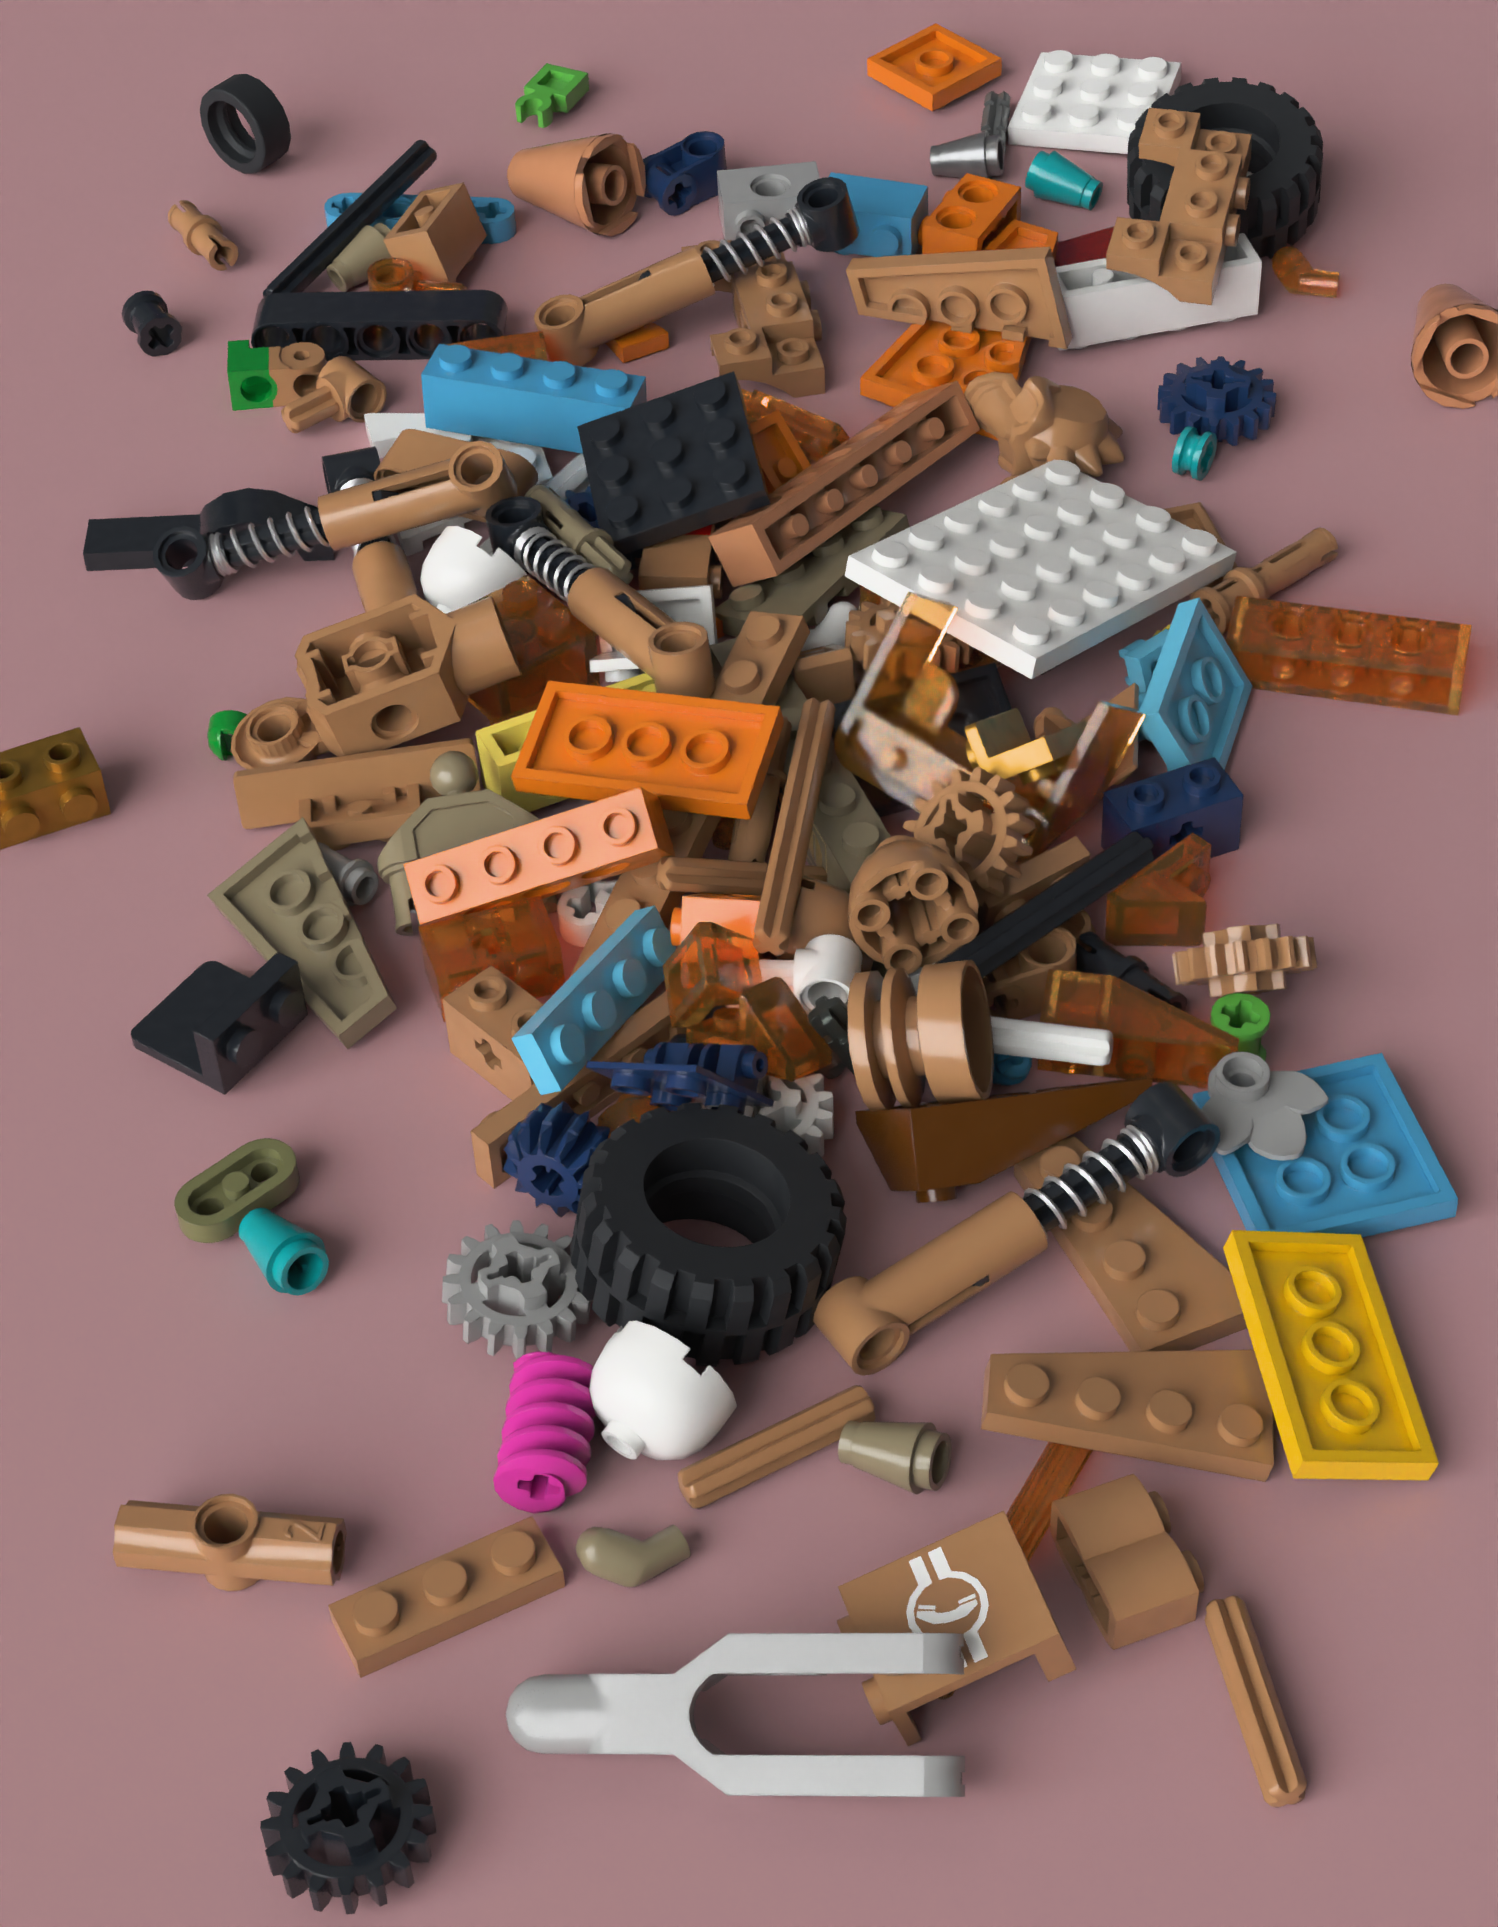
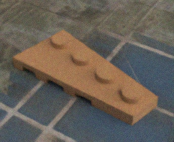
[846,247,1073,349]
[1014,1136,1247,1351]
[981,1349,1274,1482]

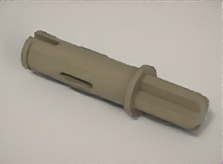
[525,484,633,584]

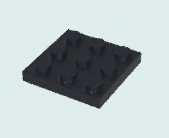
[577,371,771,555]

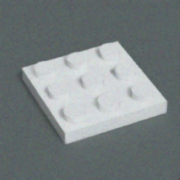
[1007,50,1181,154]

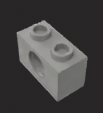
[717,161,820,241]

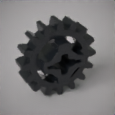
[260,1742,436,1914]

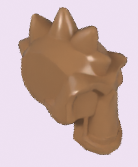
[964,372,1125,477]

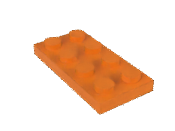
[511,680,784,820]

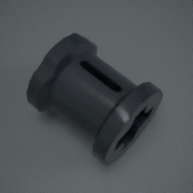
[121,290,182,357]

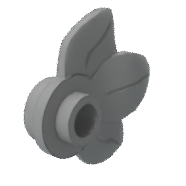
[1201,1052,1328,1161]

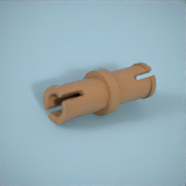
[168,200,239,271]

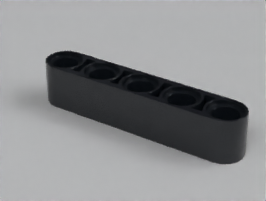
[251,290,508,361]

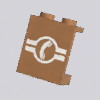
[837,1511,1076,1746]

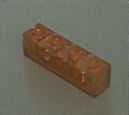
[1226,596,1472,716]

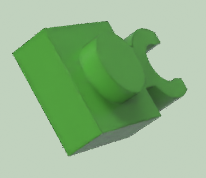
[515,63,589,128]

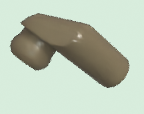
[576,1525,691,1588]

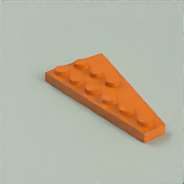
[860,219,1058,441]

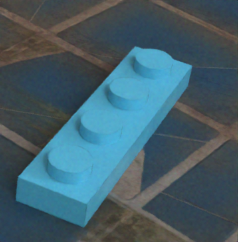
[511,905,681,1095]

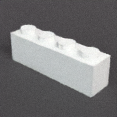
[1056,233,1262,351]

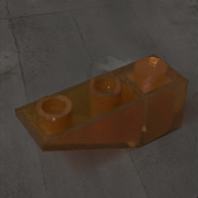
[1037,969,1239,1088]

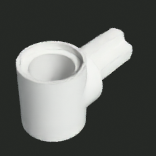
[732,934,862,1016]

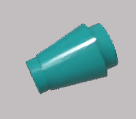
[1025,151,1103,210]
[238,1208,329,1296]

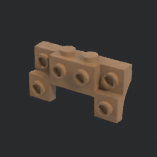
[1106,108,1252,305]
[681,240,825,398]

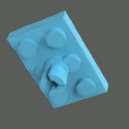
[1137,598,1252,771]

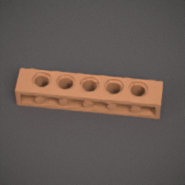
[708,381,980,587]

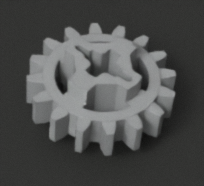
[442,1220,593,1359]

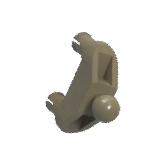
[377,751,558,936]

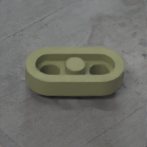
[174,1138,300,1243]

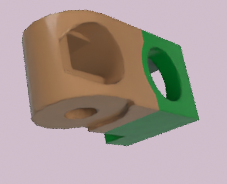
[227,340,326,411]

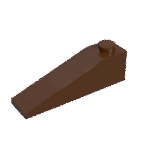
[855,1078,1153,1203]

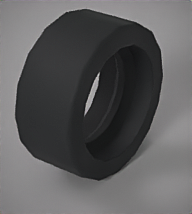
[200,74,291,174]

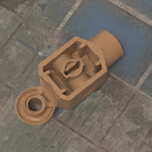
[231,594,522,770]

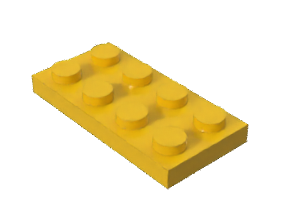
[1223,1230,1439,1480]

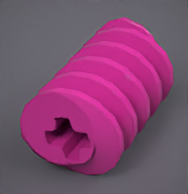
[493,1351,596,1514]

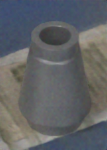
[930,131,1004,179]

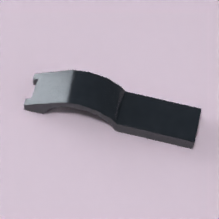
[83,488,335,571]

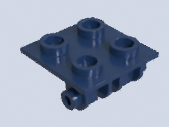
[586,1042,774,1115]

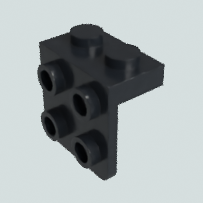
[131,952,308,1095]

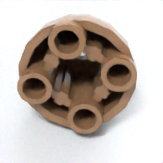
[848,835,979,974]

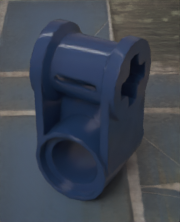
[643,131,727,216]

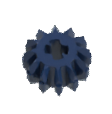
[503,1101,610,1217]

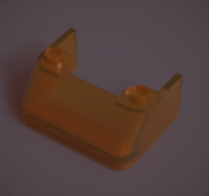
[834,591,1146,864]

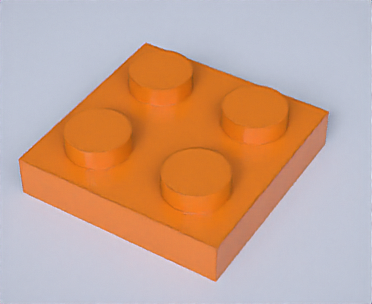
[867,23,1002,111]

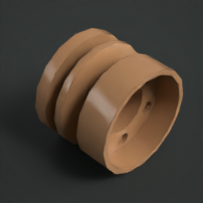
[847,960,994,1111]

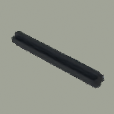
[263,140,437,298]
[935,831,1154,979]

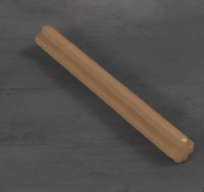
[753,697,836,956]

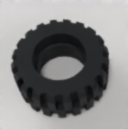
[1127,77,1323,260]
[571,1103,847,1367]

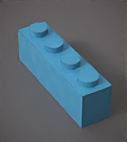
[421,344,647,454]

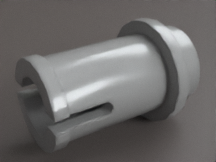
[318,842,379,906]

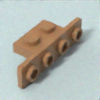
[233,738,481,851]

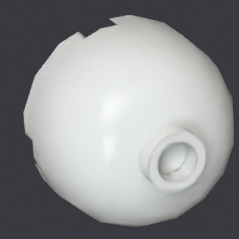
[420,526,536,629]
[589,1320,737,1460]

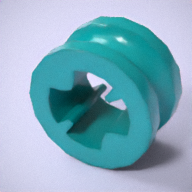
[1172,426,1217,481]

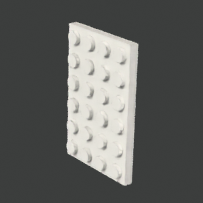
[845,459,1237,679]

